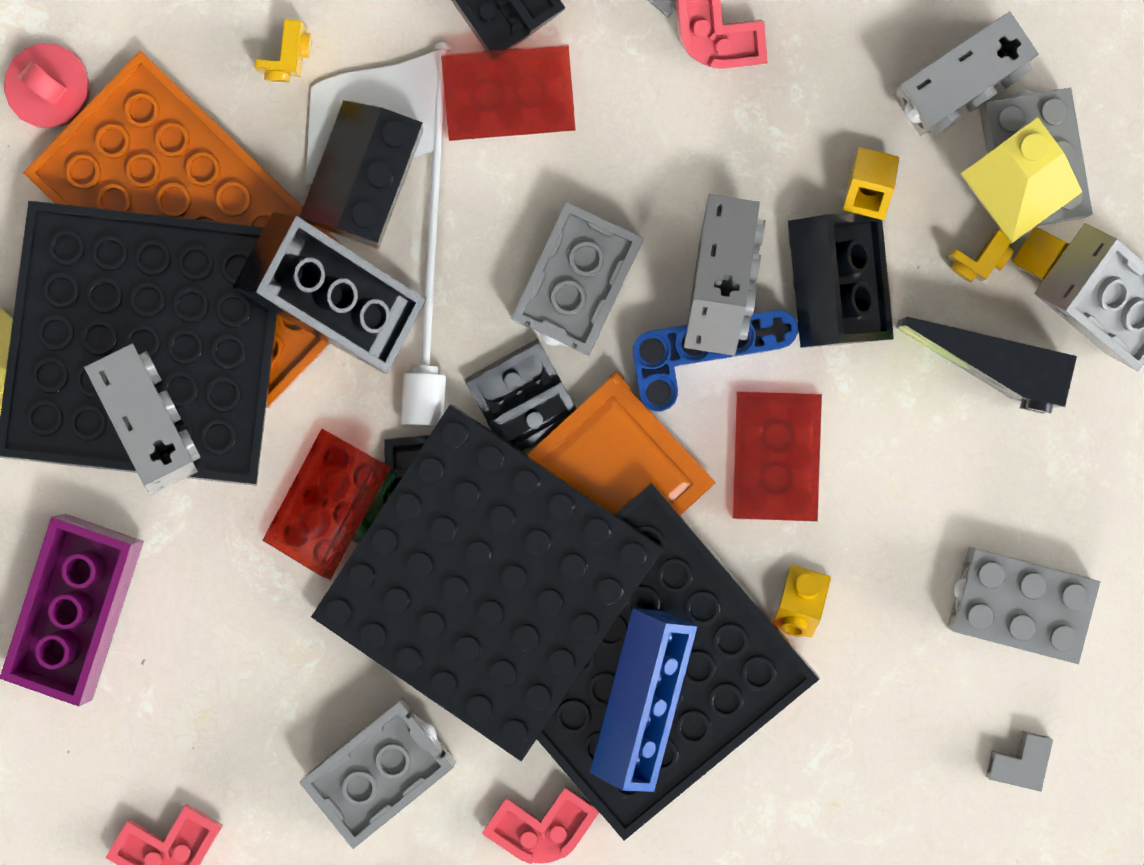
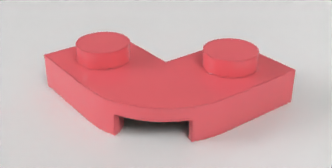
[675,0,768,69]
[482,786,599,864]
[106,804,223,865]

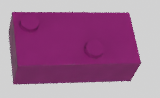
[0,514,144,707]

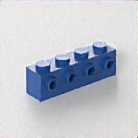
[590,608,697,792]

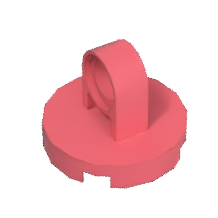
[4,43,90,128]

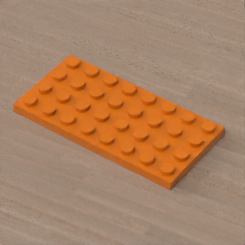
[23,50,342,408]

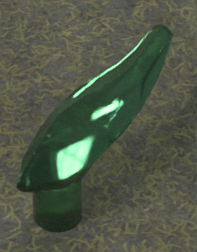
[348,470,397,543]

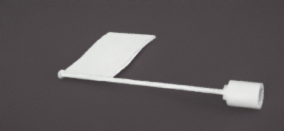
[305,42,451,427]

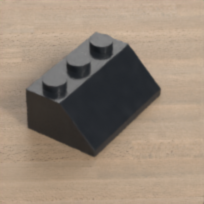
[299,100,423,249]
[788,214,894,348]

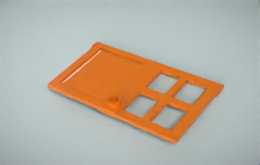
[527,371,716,515]

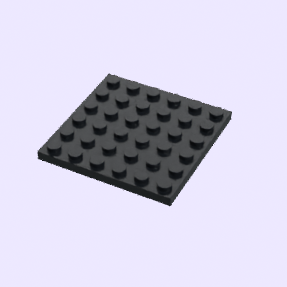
[0,201,277,486]
[311,404,665,761]
[537,482,820,841]

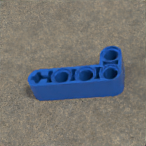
[633,310,798,412]

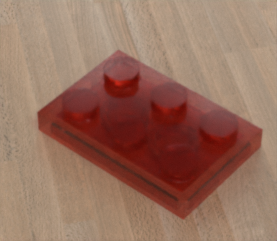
[441,44,576,141]
[732,391,822,522]
[262,428,391,580]

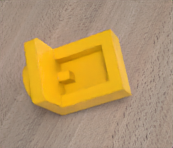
[254,19,312,83]
[946,228,1015,283]
[773,564,831,638]

